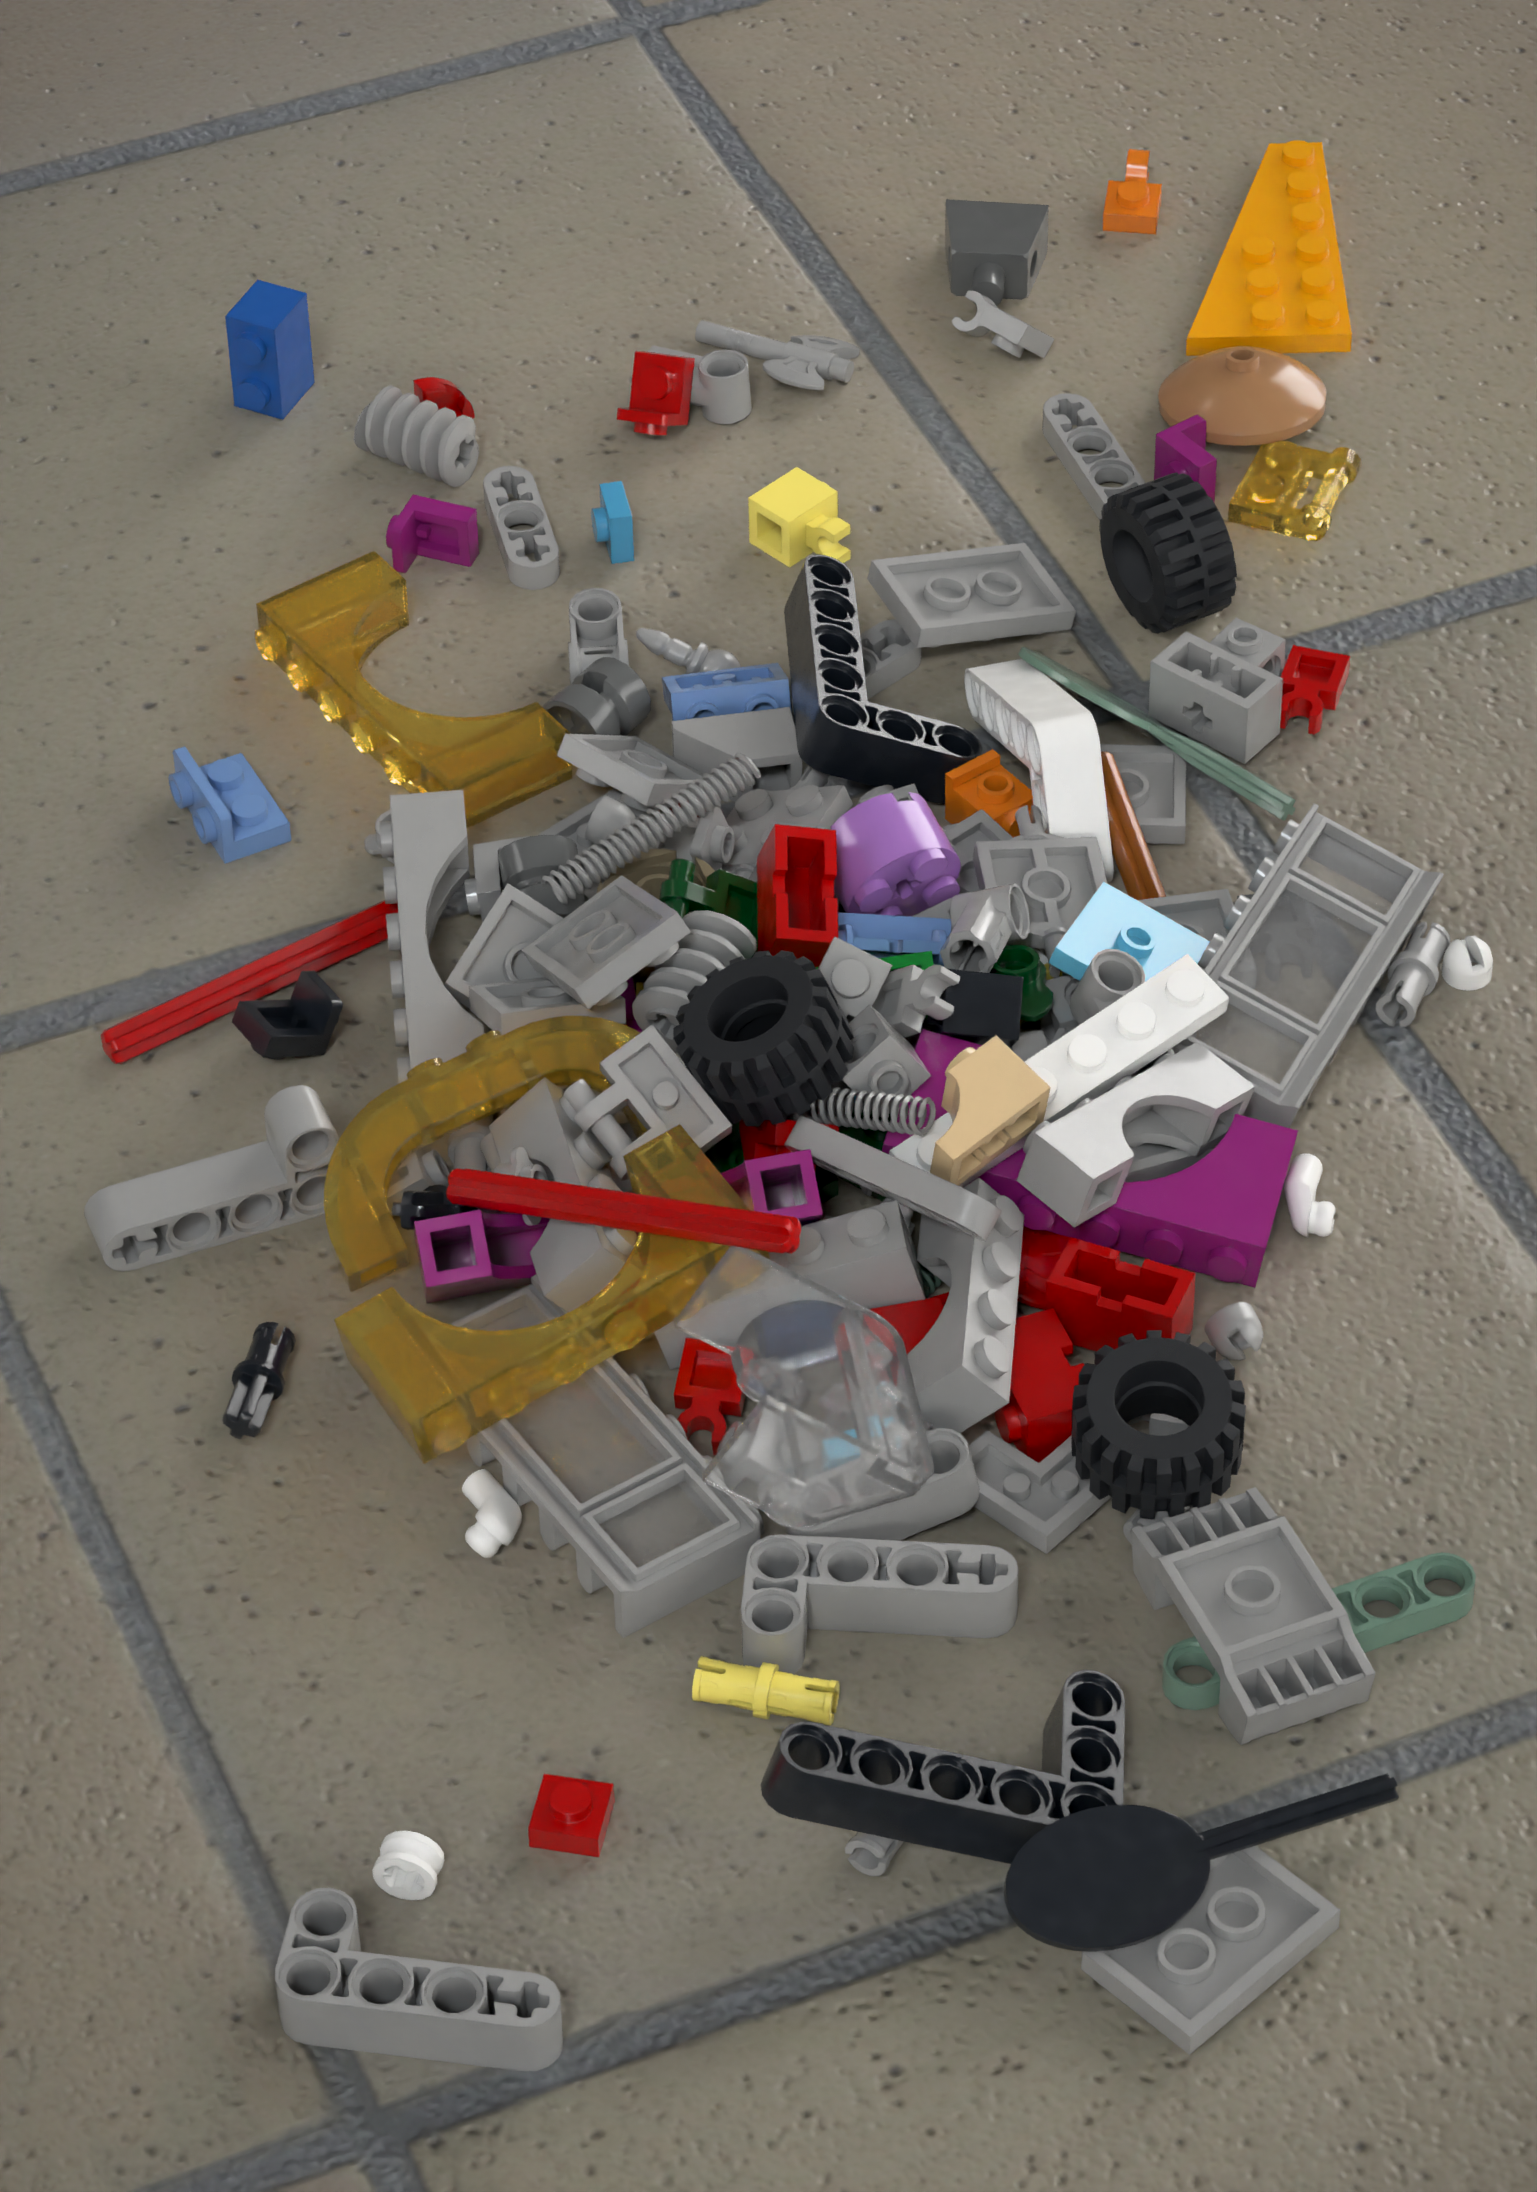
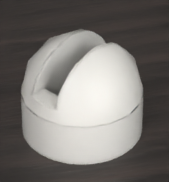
[1442,936,1493,991]

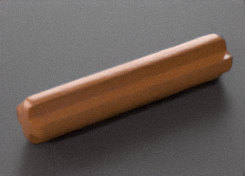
[1101,751,1166,900]

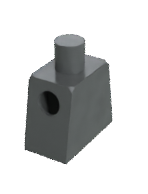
[945,199,1049,306]

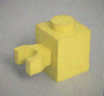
[748,467,851,567]

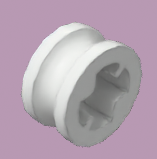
[372,1831,445,1900]

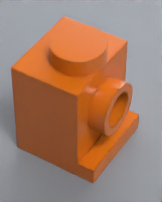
[945,749,1033,837]

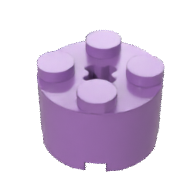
[830,792,961,917]

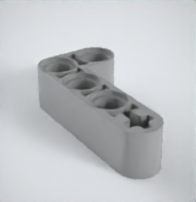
[84,1085,345,1272]
[741,1534,1019,1675]
[275,1888,563,2071]

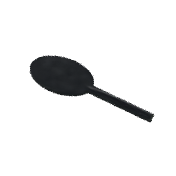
[1004,1773,1399,1952]

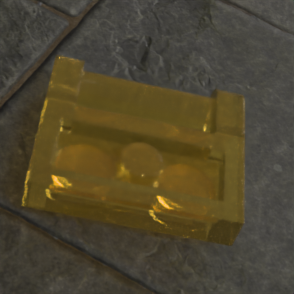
[1228,441,1362,541]

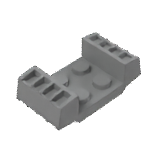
[1131,1487,1376,1745]

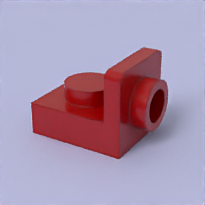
[617,351,695,435]

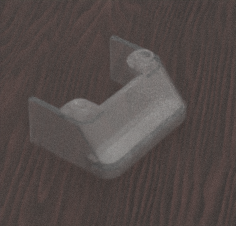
[673,1246,934,1528]

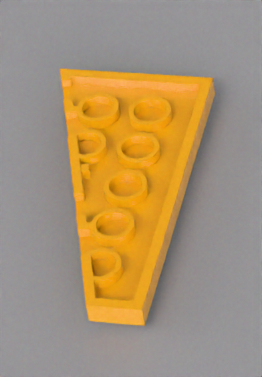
[1186,140,1352,356]

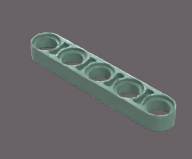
[1162,1552,1476,1710]

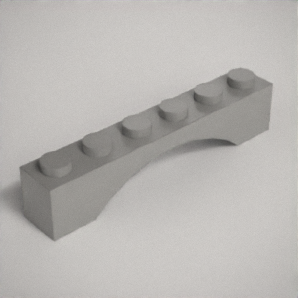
[379,790,490,1120]

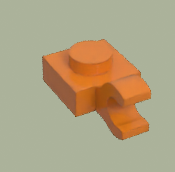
[1103,149,1162,235]

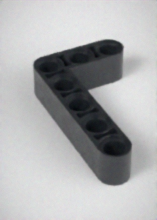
[784,554,982,804]
[761,1670,1125,1864]

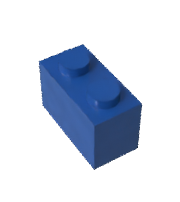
[225,280,315,420]

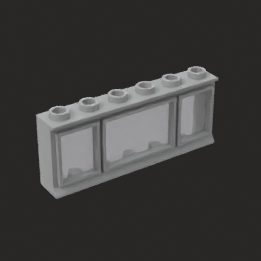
[1172,803,1444,1128]
[401,1274,764,1638]

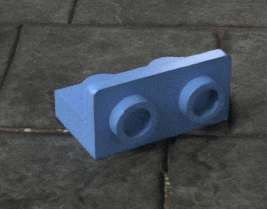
[662,663,791,721]
[168,746,291,864]

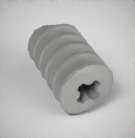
[353,385,479,487]
[632,910,757,1053]

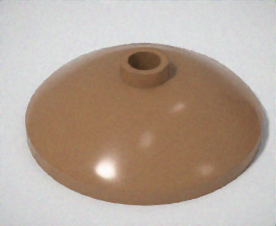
[1158,346,1327,446]

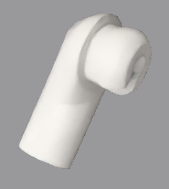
[1283,1154,1336,1238]
[462,1469,522,1558]

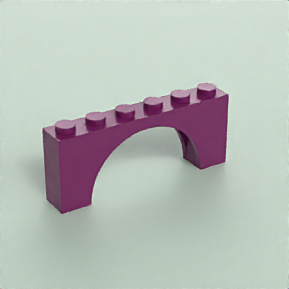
[882,1029,1298,1288]
[414,1149,823,1304]

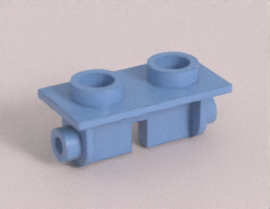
[838,912,951,967]

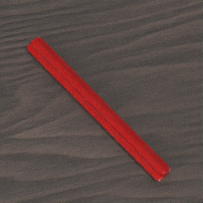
[101,900,398,1064]
[446,1168,802,1254]

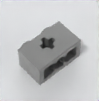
[1148,631,1283,764]

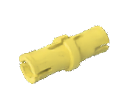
[692,1656,840,1726]

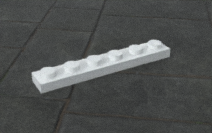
[889,954,1229,1188]

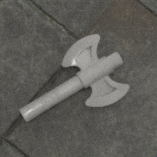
[695,320,860,390]

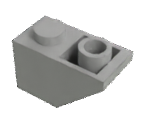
[672,707,802,802]

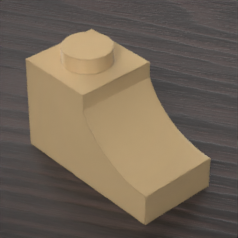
[930,1035,1051,1186]

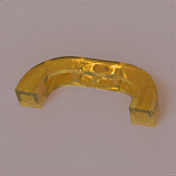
[324,1016,647,1292]

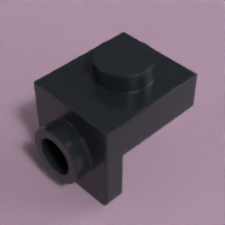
[232,970,343,1060]

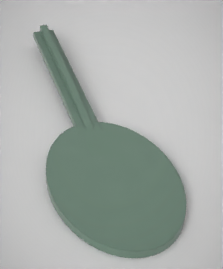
[1018,647,1296,821]

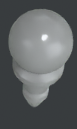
[636,628,741,674]

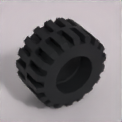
[1099,472,1237,634]
[673,950,854,1127]
[1071,1330,1246,1519]

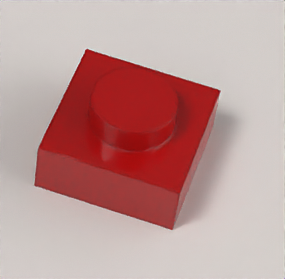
[528,1774,615,1857]

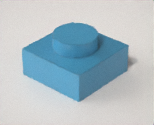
[591,481,634,564]

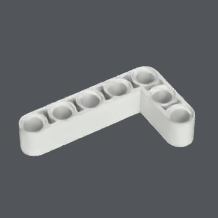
[964,659,1114,882]

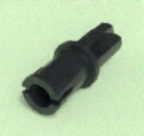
[392,1184,478,1230]
[222,1322,296,1439]

